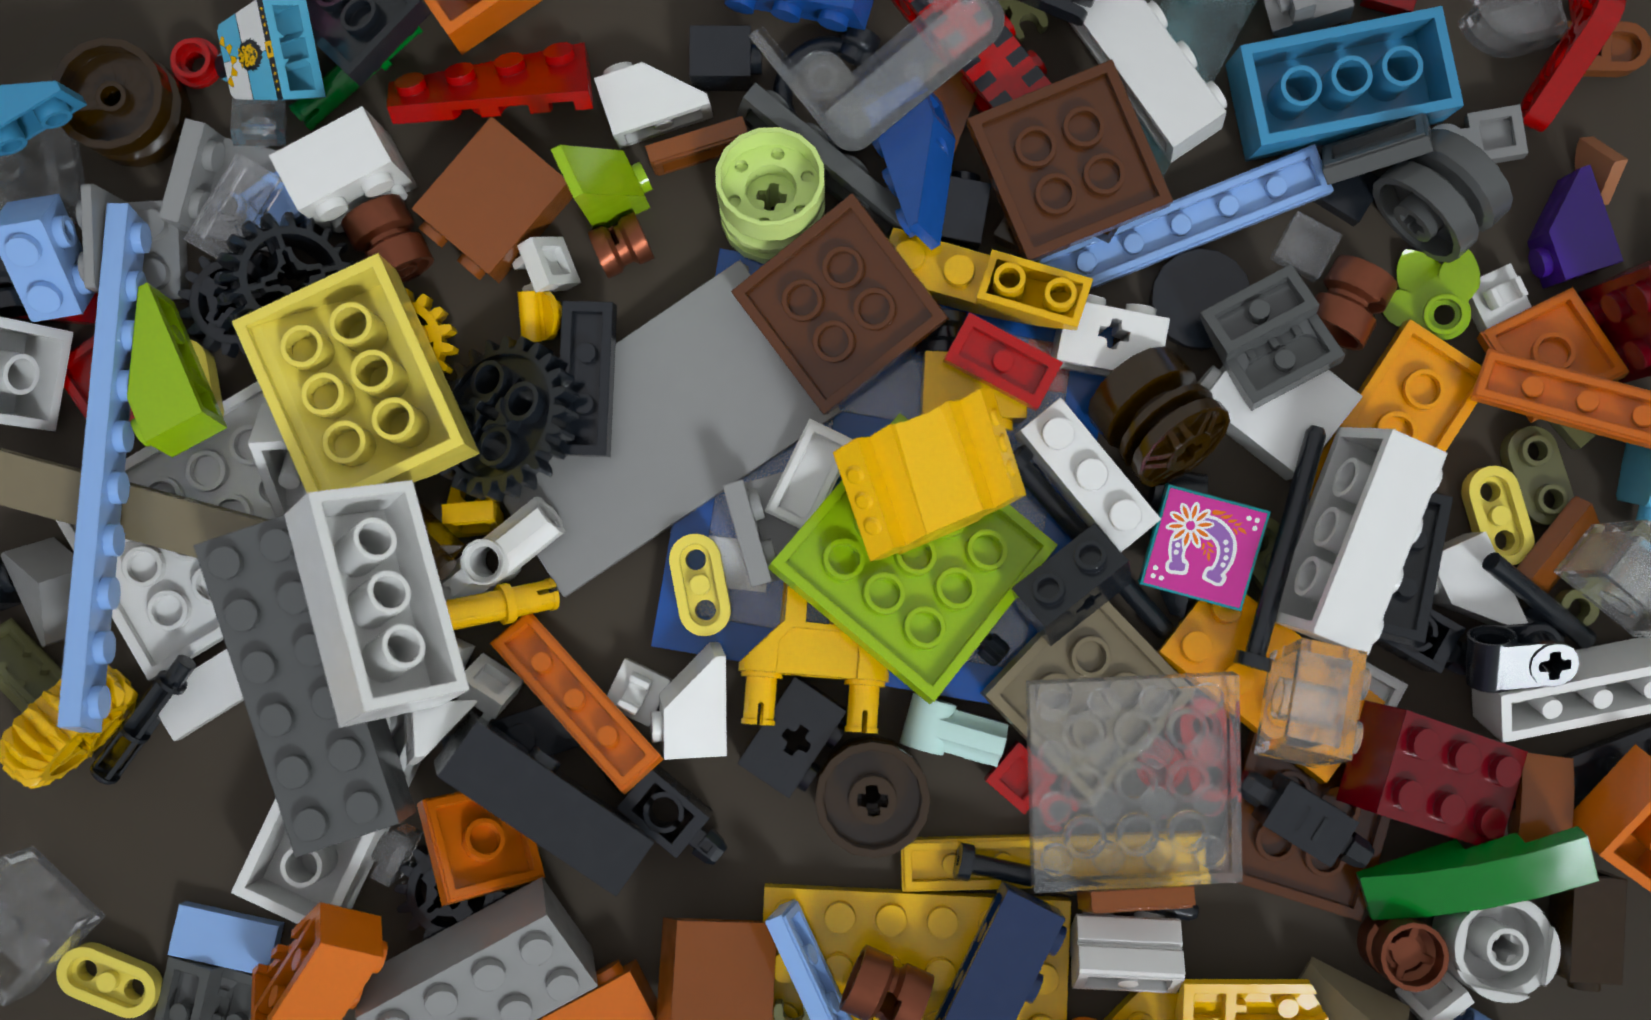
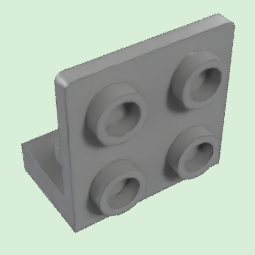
[158,118,277,252]
[76,184,189,303]
[722,472,833,587]

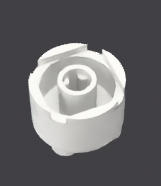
[1432,900,1561,1003]

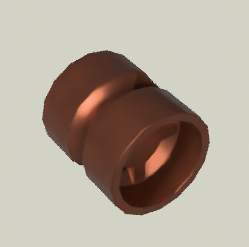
[341,194,434,283]
[1315,255,1398,351]
[1357,916,1449,992]
[839,944,934,1020]

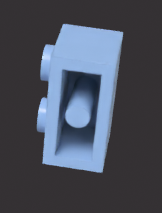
[0,193,95,323]

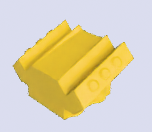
[833,388,1026,562]

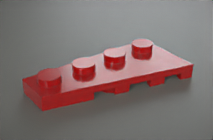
[386,42,593,124]

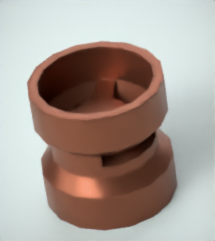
[588,212,655,279]

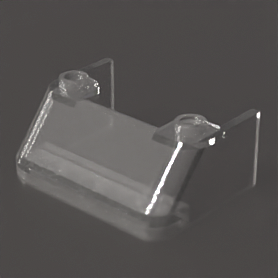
[749,0,1005,151]

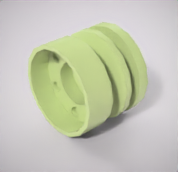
[716,127,825,264]

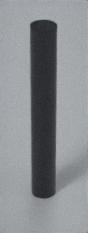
[1482,552,1597,648]

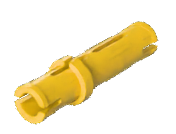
[445,578,560,630]

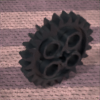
[439,336,579,502]

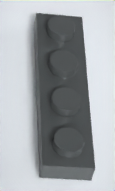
[736,82,903,239]

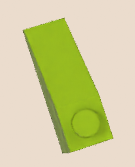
[551,145,653,229]
[127,282,227,457]

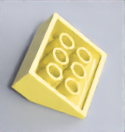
[232,253,480,493]

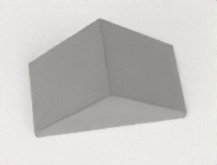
[0,537,73,648]

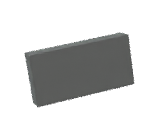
[1322,113,1433,185]

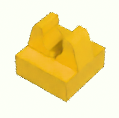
[442,486,504,538]

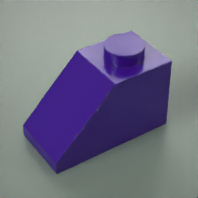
[1527,165,1624,289]

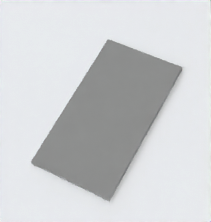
[503,260,842,597]

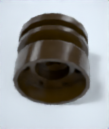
[1087,346,1230,487]

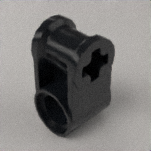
[1465,621,1580,693]

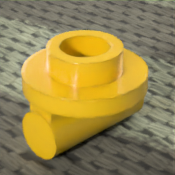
[517,290,562,342]

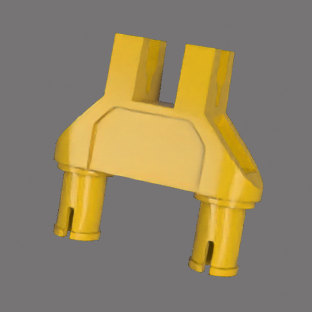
[738,582,889,734]

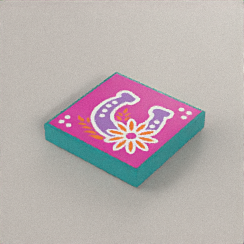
[1138,483,1270,611]

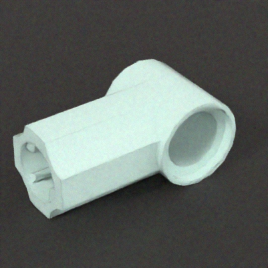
[899,693,1009,767]

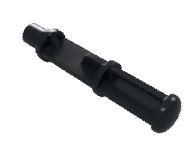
[90,655,196,785]

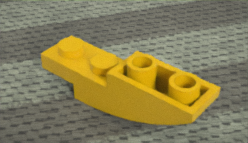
[889,227,1093,330]

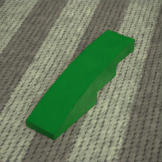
[1356,826,1599,920]

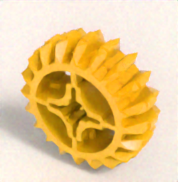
[0,665,138,789]

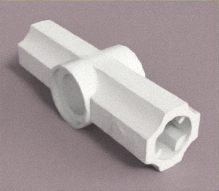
[440,497,566,600]

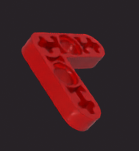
[1520,0,1626,132]

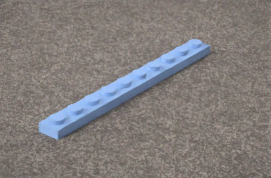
[57,203,152,733]

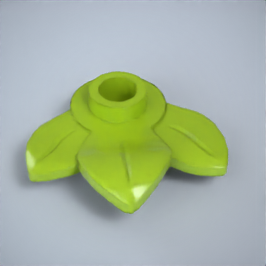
[1383,249,1480,340]

